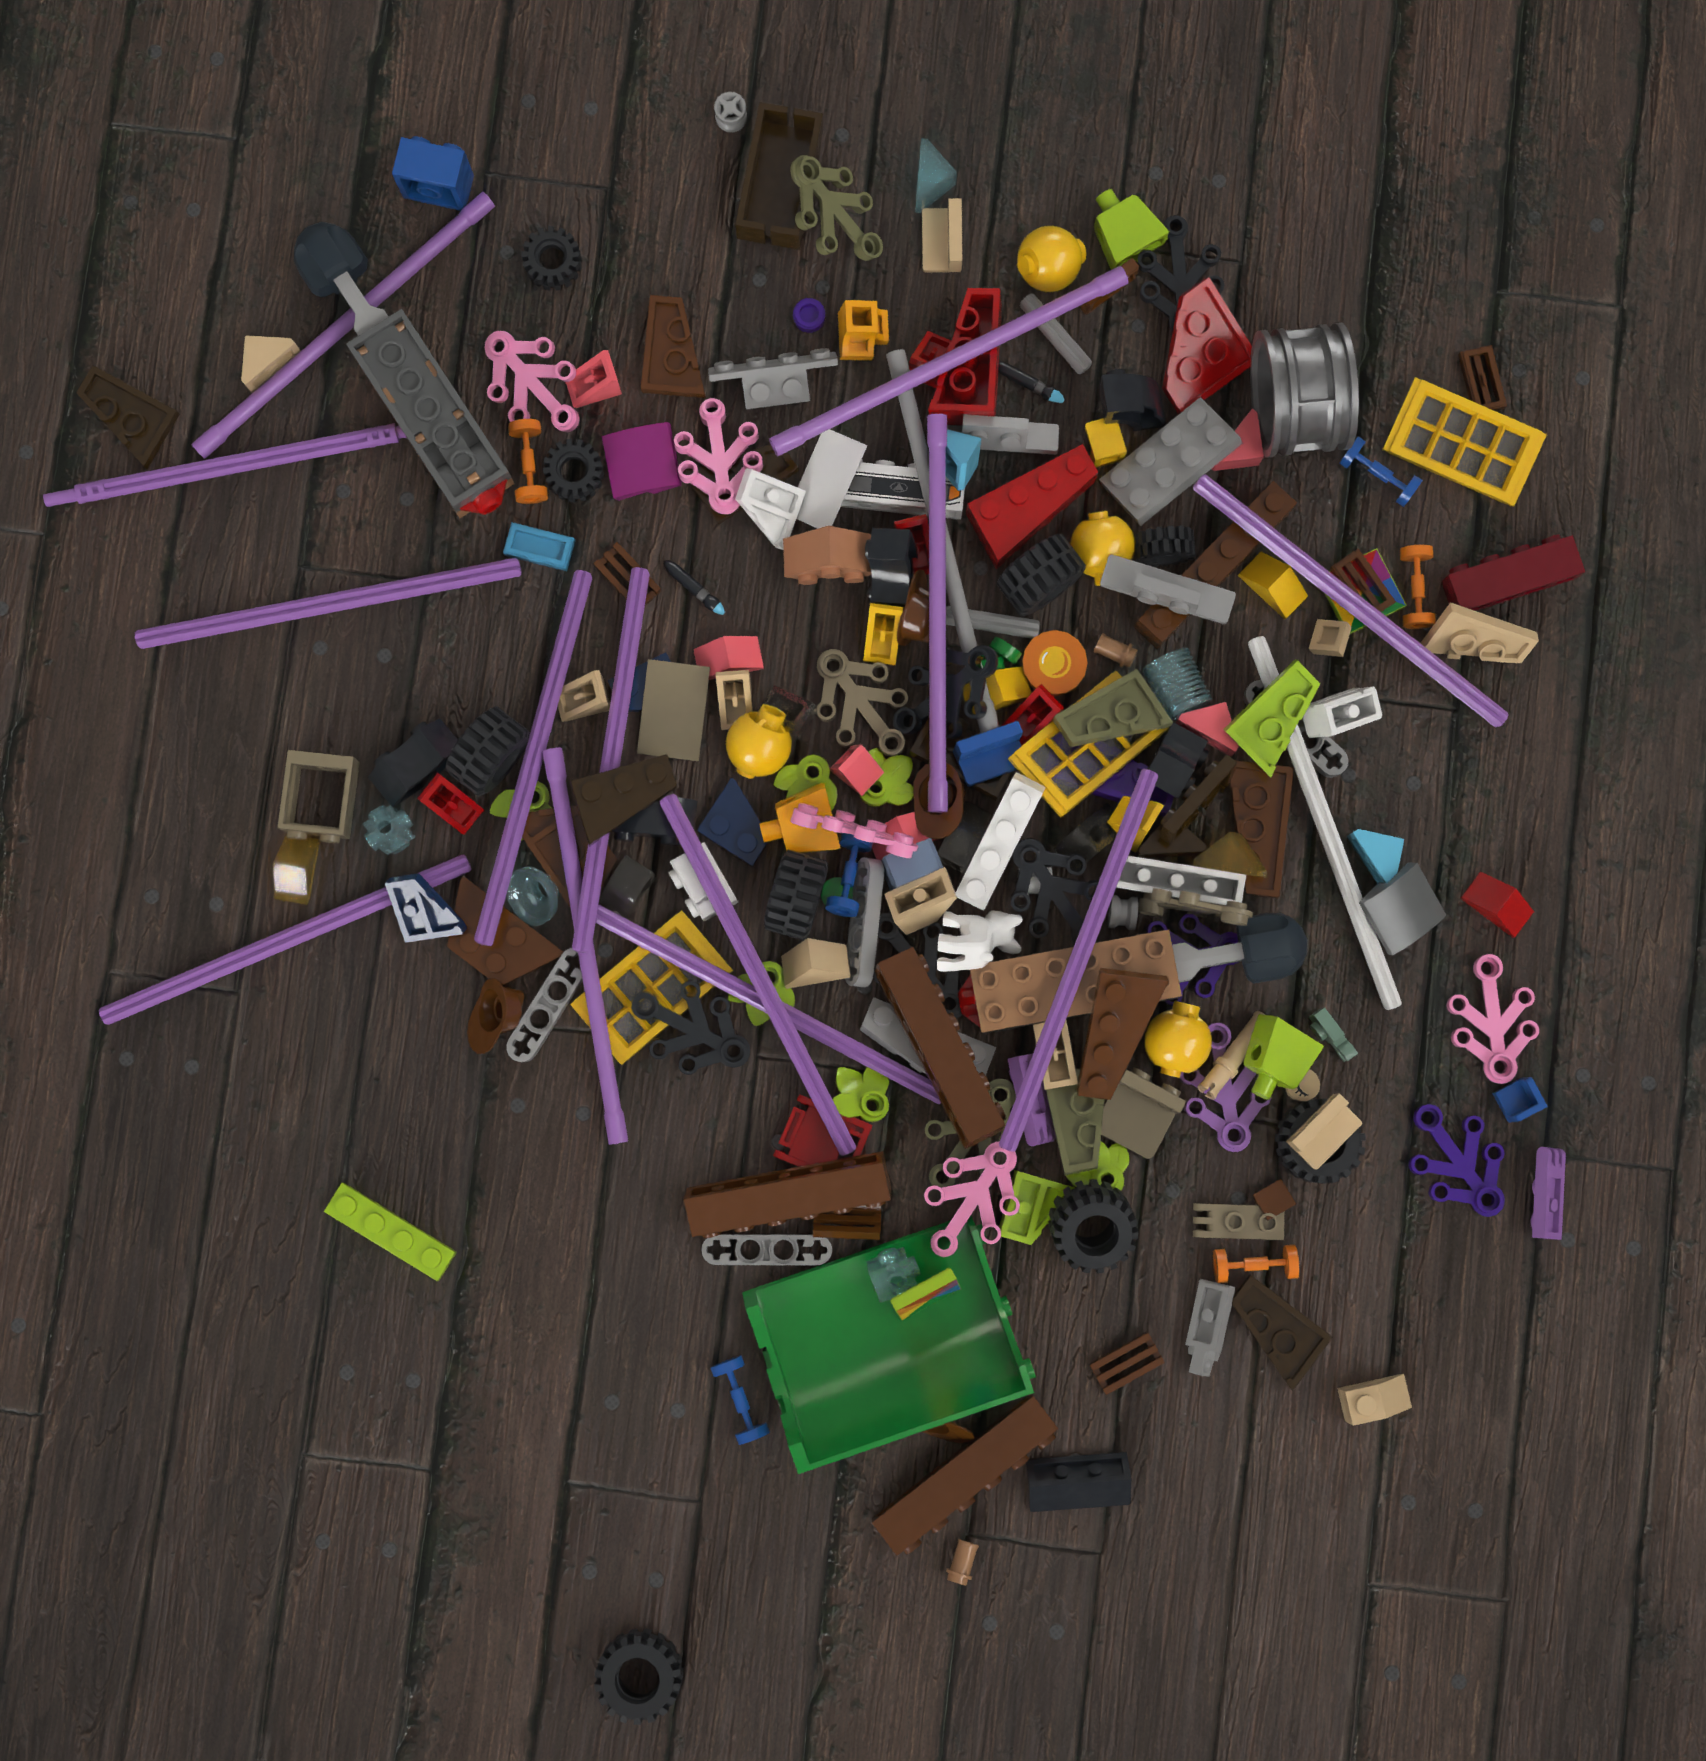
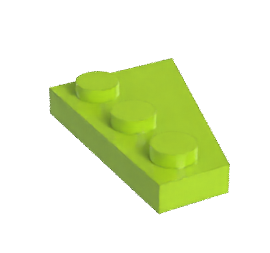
[1223,659,1320,777]

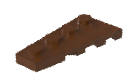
[1230,760,1294,899]
[1077,968,1169,1100]

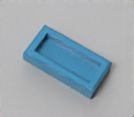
[503,522,575,571]

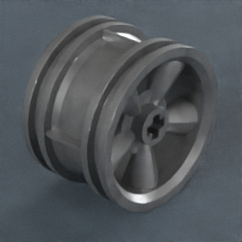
[1250,323,1359,458]

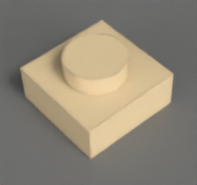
[1309,619,1352,657]

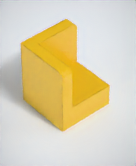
[1085,418,1127,468]

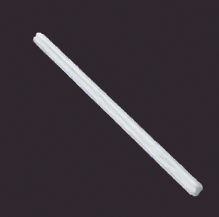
[1248,636,1402,1010]

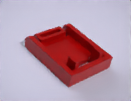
[773,1094,873,1167]

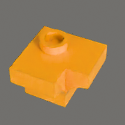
[838,300,889,361]

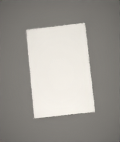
[796,429,867,529]

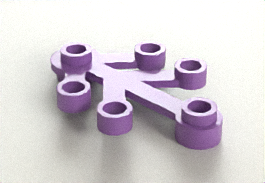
[1179,1023,1271,1152]

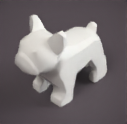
[937,910,1023,972]

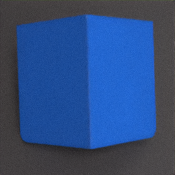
[1492,1077,1548,1123]

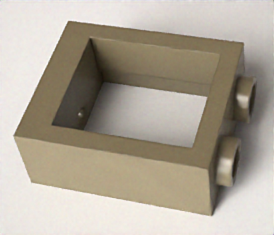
[277,750,360,844]

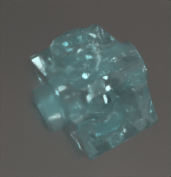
[363,805,415,855]
[866,1247,921,1303]

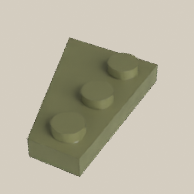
[1053,669,1173,747]
[1046,1068,1105,1176]

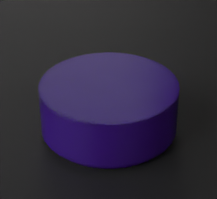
[793,298,825,333]

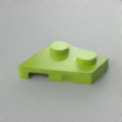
[997,1170,1075,1245]

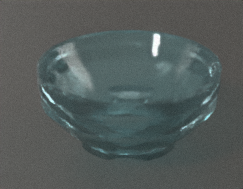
[506,866,559,926]

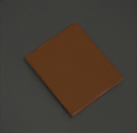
[1253,1179,1296,1221]

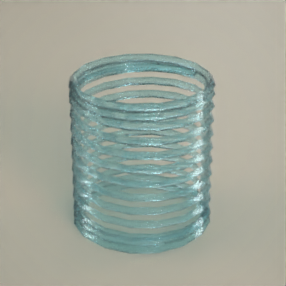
[1142,647,1213,721]

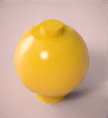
[1017,226,1087,292]
[1070,510,1136,586]
[726,704,792,779]
[1144,1001,1212,1078]

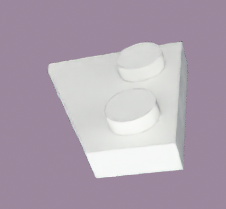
[735,468,806,550]

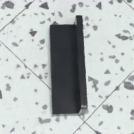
[1026,1452,1132,1512]

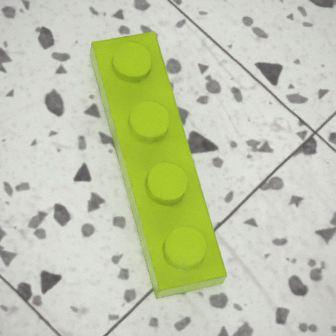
[324,1183,457,1281]

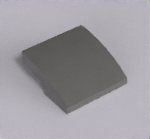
[1359,862,1446,955]

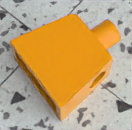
[759,783,840,852]

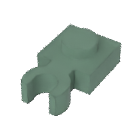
[1308,1007,1358,1062]

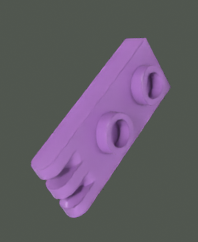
[1008,1054,1056,1146]
[1531,1147,1566,1240]

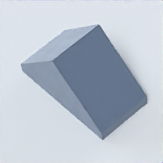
[881,838,944,891]

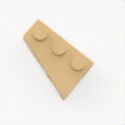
[1420,602,1539,663]

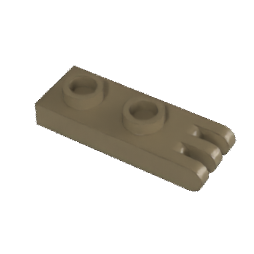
[1193,1203,1285,1240]

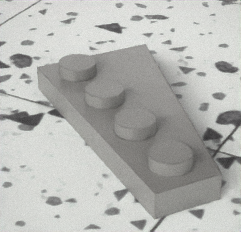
[860,997,996,1076]

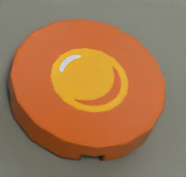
[1022,630,1088,696]

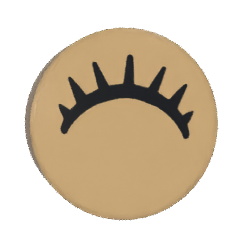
[1285,1069,1320,1102]

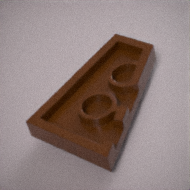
[641,295,706,398]

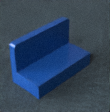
[953,721,1023,786]

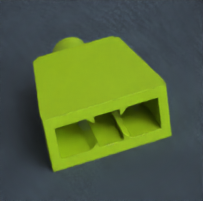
[1094,189,1169,270]
[1243,1014,1324,1100]

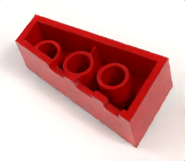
[928,288,1002,426]
[966,444,1098,569]

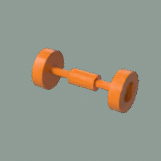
[508,419,548,504]
[1400,545,1436,629]
[1213,1244,1299,1283]

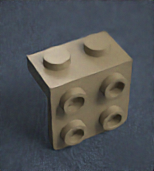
[1101,1067,1186,1159]

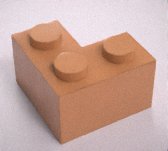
[783,526,871,585]

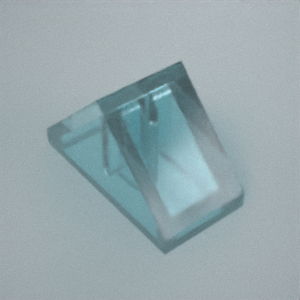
[915,138,957,213]

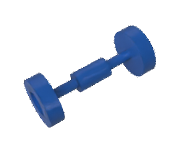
[1339,436,1423,507]
[825,833,873,917]
[710,1355,770,1445]

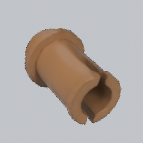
[1094,633,1138,668]
[946,1539,979,1586]

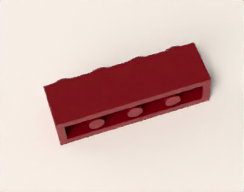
[1441,534,1586,611]

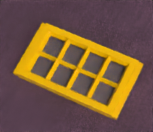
[1382,377,1547,507]
[1008,671,1169,818]
[570,910,733,1065]

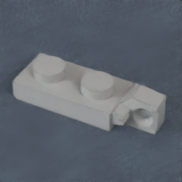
[1185,1279,1235,1377]

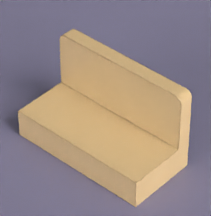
[922,198,962,273]
[1286,1093,1362,1170]

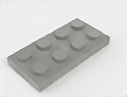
[1099,397,1243,526]

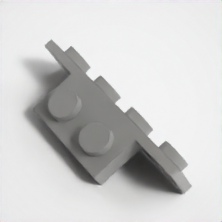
[708,348,838,409]
[947,414,1059,455]
[1100,554,1236,624]

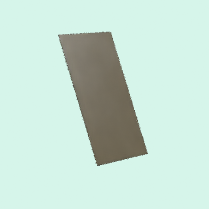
[637,659,710,761]

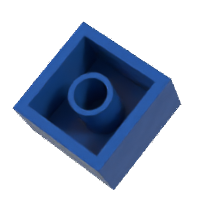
[392,136,474,211]

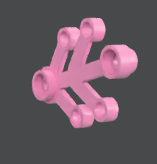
[485,331,579,432]
[674,398,763,515]
[790,803,918,858]
[1447,954,1539,1084]
[924,1141,1020,1257]

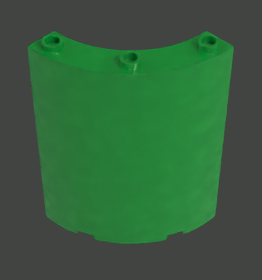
[742,1216,1036,1474]

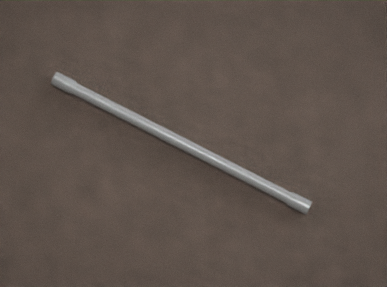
[886,349,999,733]

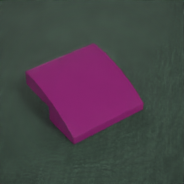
[602,422,682,501]

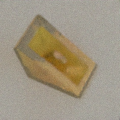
[1193,831,1267,878]
[273,834,320,905]

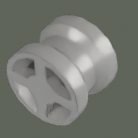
[714,92,747,133]
[1108,895,1138,930]

